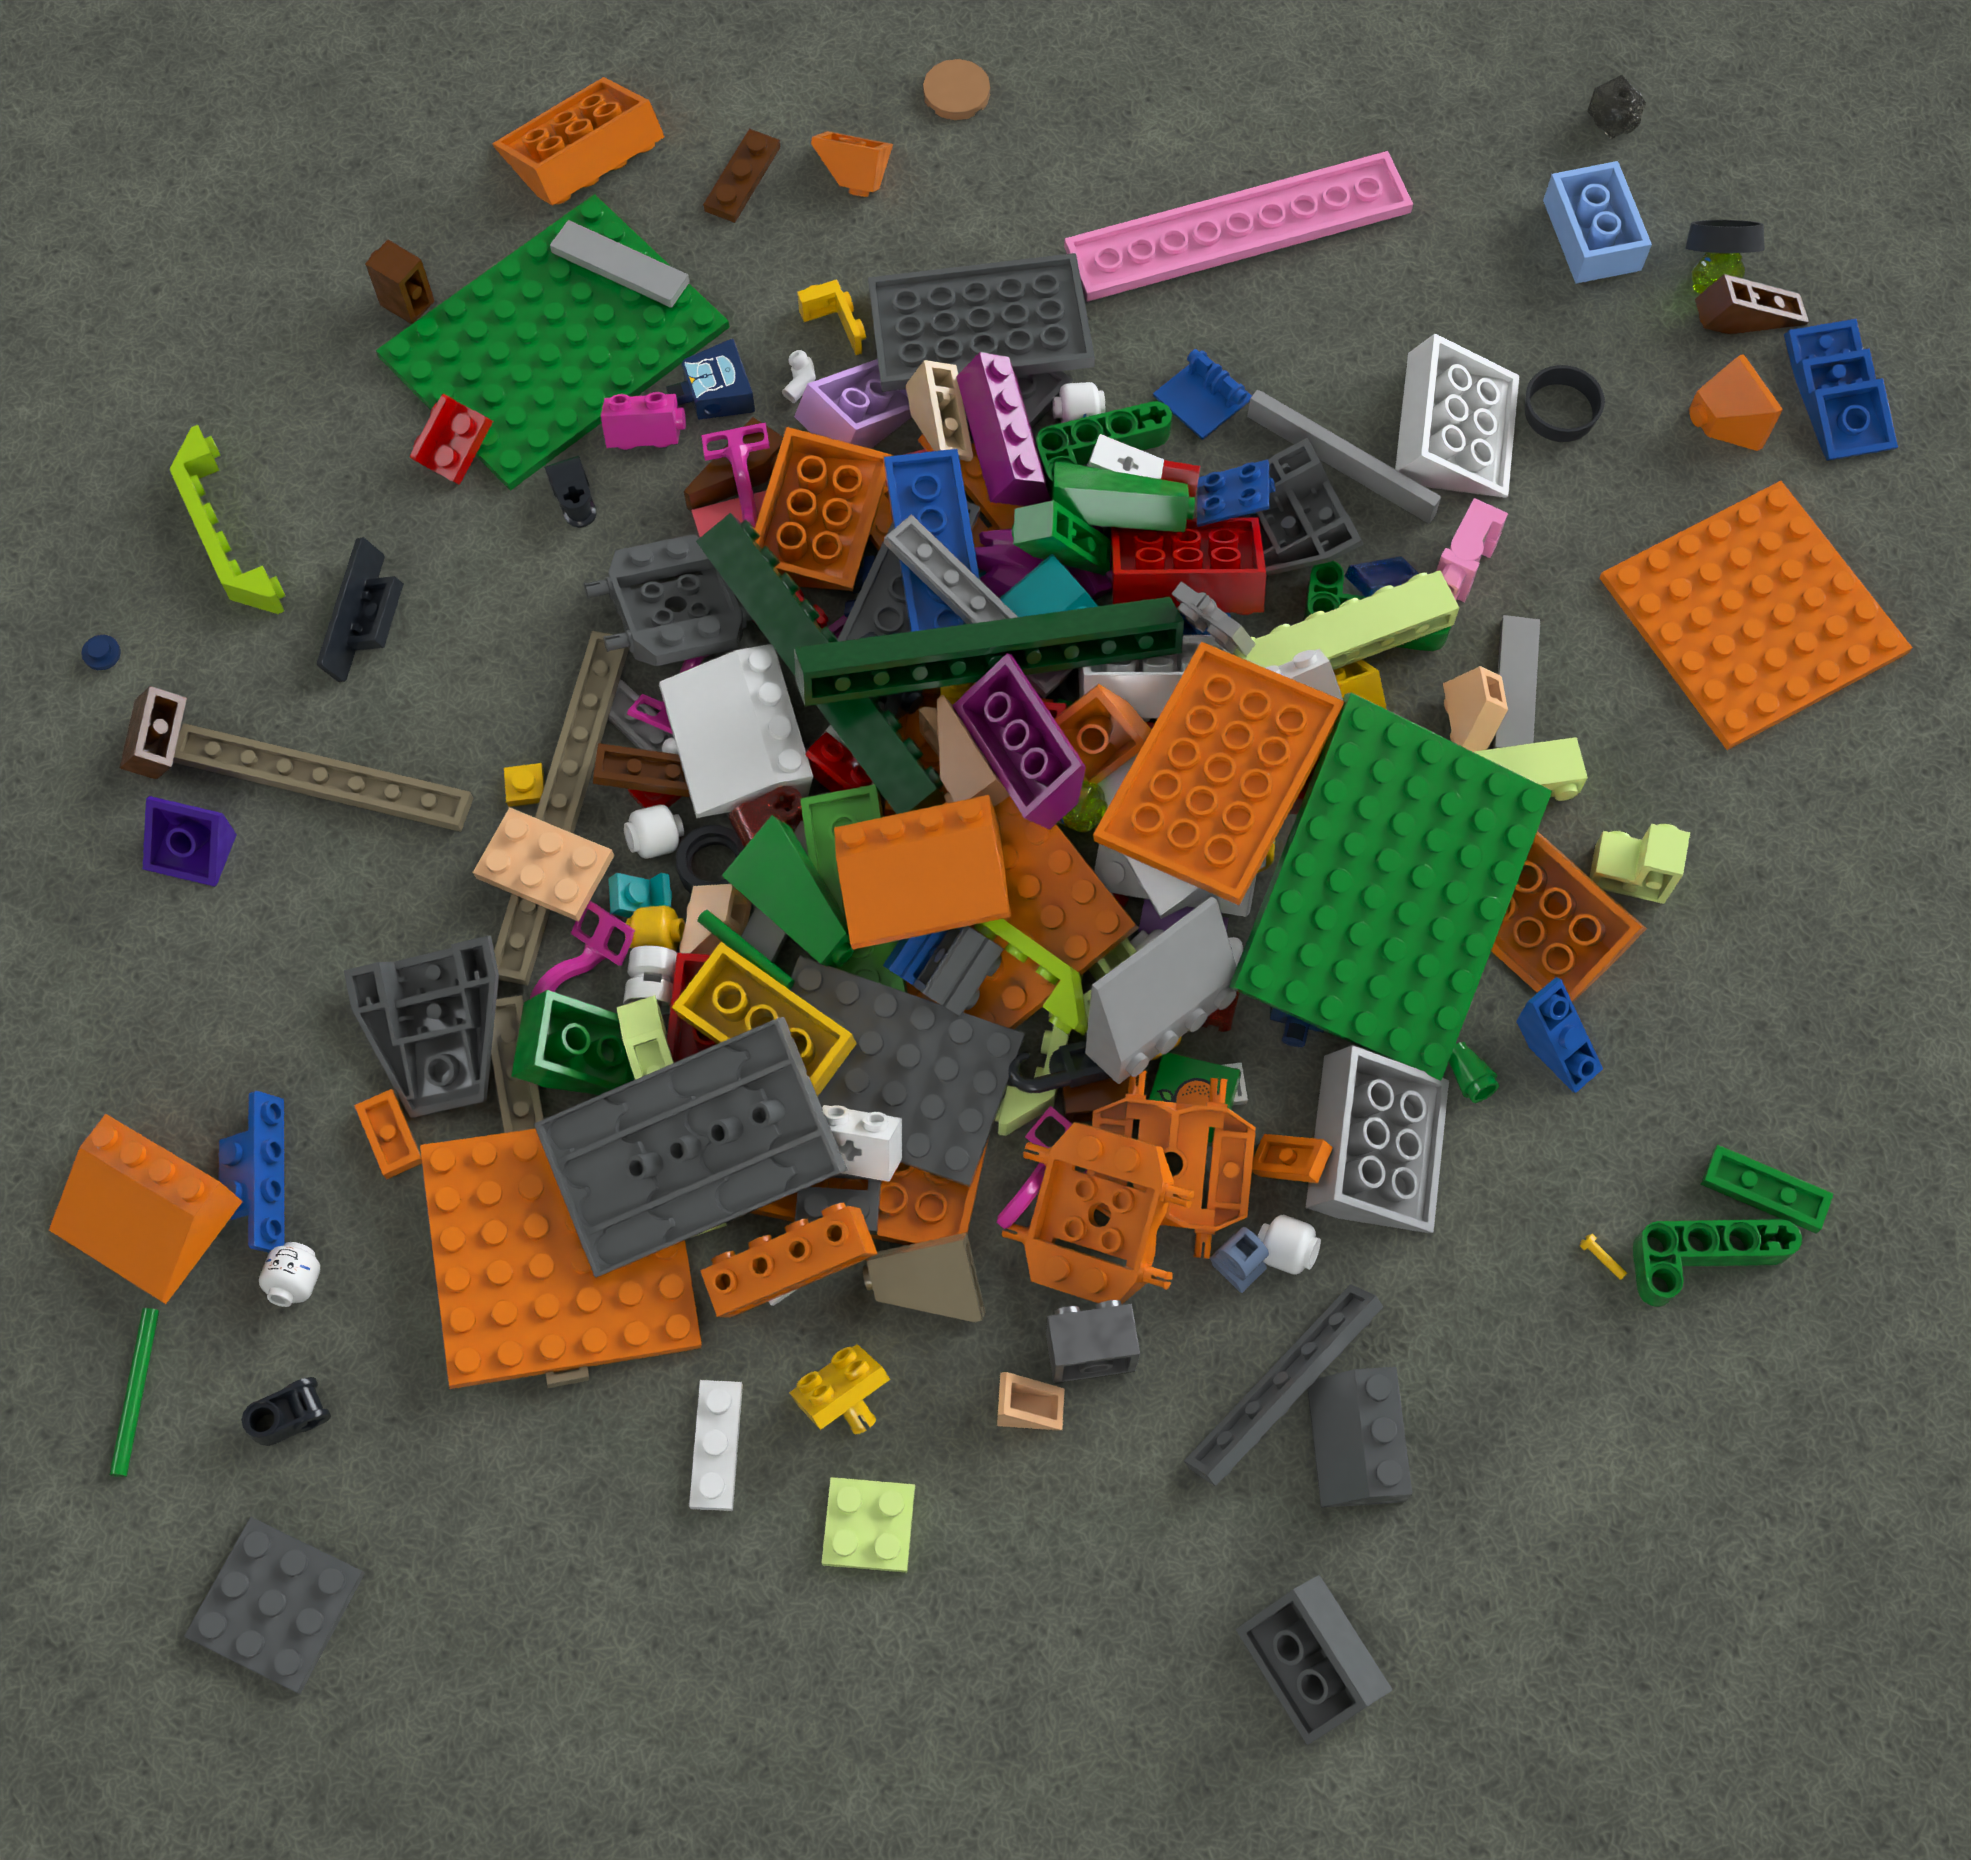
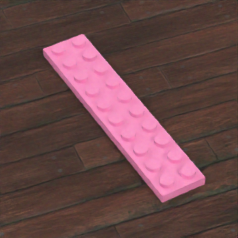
[1064,151,1413,302]

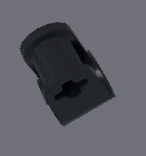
[544,455,597,528]
[241,1377,331,1446]

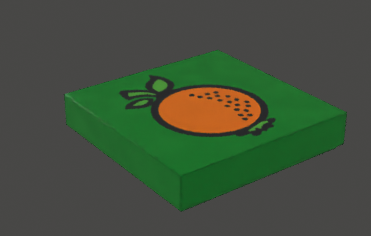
[1149,1053,1241,1146]

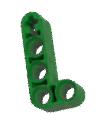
[1036,401,1172,498]
[1303,560,1451,651]
[1633,1219,1802,1307]

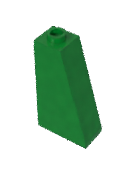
[1052,461,1195,532]
[722,815,854,968]

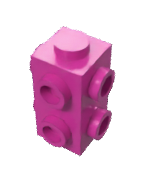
[601,392,686,450]

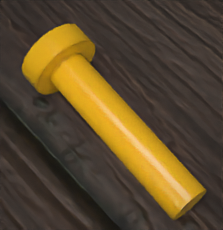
[1580,1234,1627,1280]

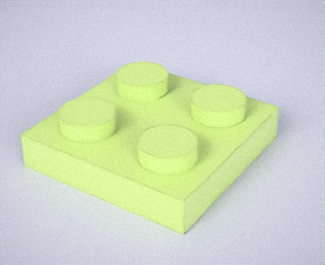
[822,1477,915,1573]

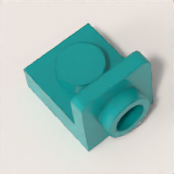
[608,872,672,918]

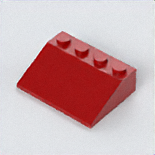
[1111,517,1266,615]

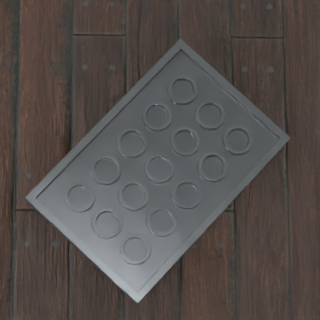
[868,253,1095,392]
[790,956,1025,1187]

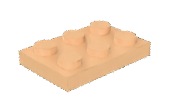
[473,807,614,921]

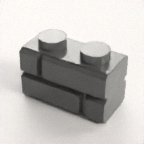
[913,926,1004,1016]

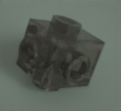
[1587,75,1646,139]

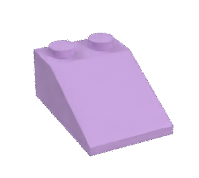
[794,359,912,449]

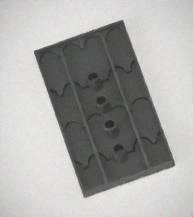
[534,1017,847,1278]

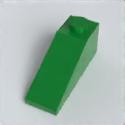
[1012,500,1111,575]

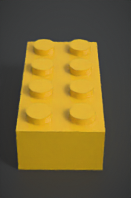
[672,942,857,1097]

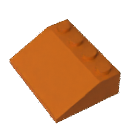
[492,77,665,205]
[755,427,893,591]
[834,795,1010,950]
[1491,831,1647,1003]
[49,1114,243,1304]

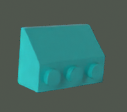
[999,554,1097,617]

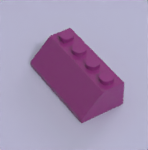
[956,352,1052,506]
[952,653,1086,830]

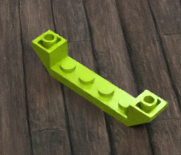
[169,425,286,614]
[973,919,1088,1035]

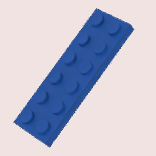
[884,449,980,632]

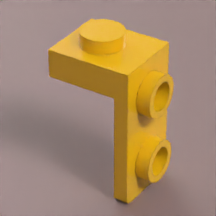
[797,279,866,355]

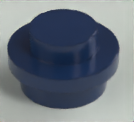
[81,635,121,670]

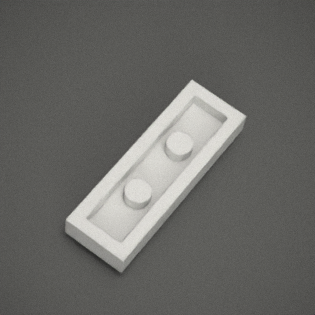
[689,1380,743,1511]

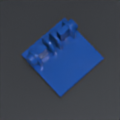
[1153,349,1252,440]
[1197,459,1275,527]

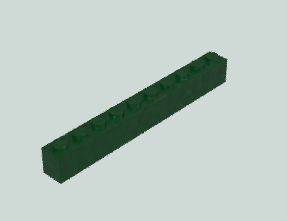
[696,513,946,814]
[794,597,1184,706]

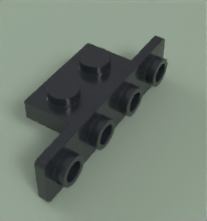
[317,537,404,682]

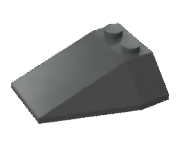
[1235,438,1364,576]
[344,936,499,1118]

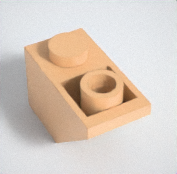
[1443,666,1508,752]
[679,884,752,955]

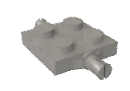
[1172,581,1256,656]

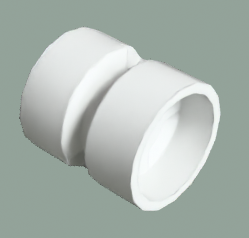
[623,945,677,1015]

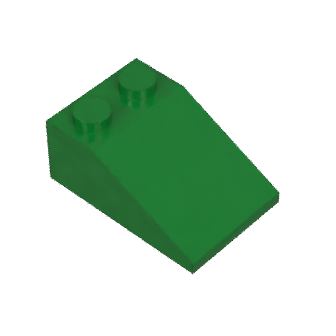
[511,990,635,1095]

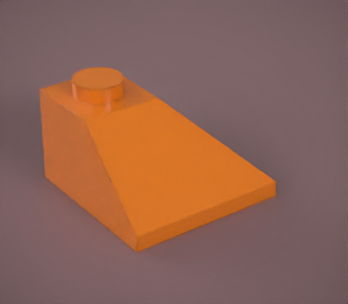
[811,131,893,197]
[1689,354,1783,451]
[1054,684,1152,791]

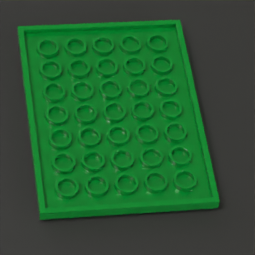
[376,194,730,491]
[1229,692,1552,1081]

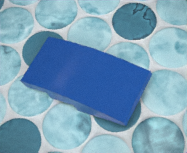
[1784,319,1898,461]

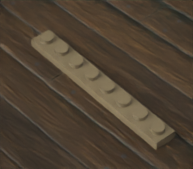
[173,723,473,832]

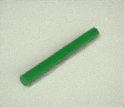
[109,1308,159,1477]

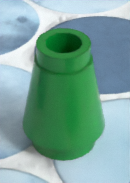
[1449,1042,1499,1103]

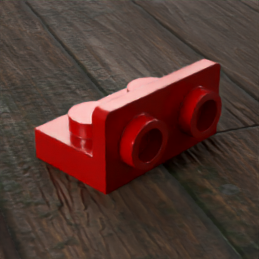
[410,394,493,485]
[805,731,875,792]

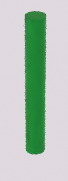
[697,910,795,990]

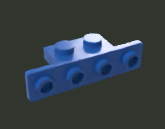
[219,1091,285,1253]

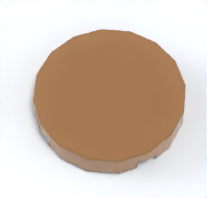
[923,59,990,120]

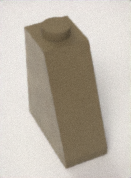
[863,1232,986,1322]

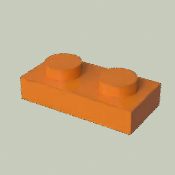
[354,1089,422,1180]
[1252,1134,1333,1183]

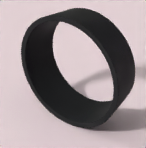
[1685,220,1765,253]
[1524,365,1605,442]

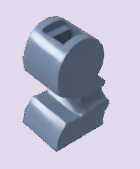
[1209,1227,1269,1293]

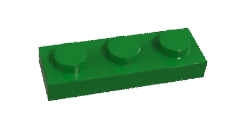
[1700,1145,1834,1234]

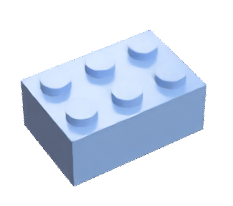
[1543,161,1652,284]

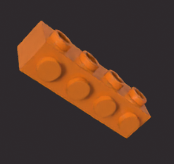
[700,1202,878,1318]

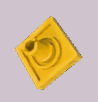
[789,1344,890,1434]

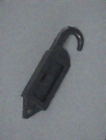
[1008,1040,1148,1093]

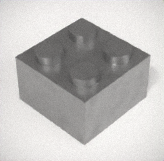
[1046,1300,1140,1383]

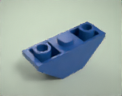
[1516,977,1603,1093]

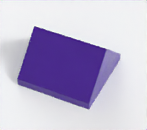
[143,796,237,887]

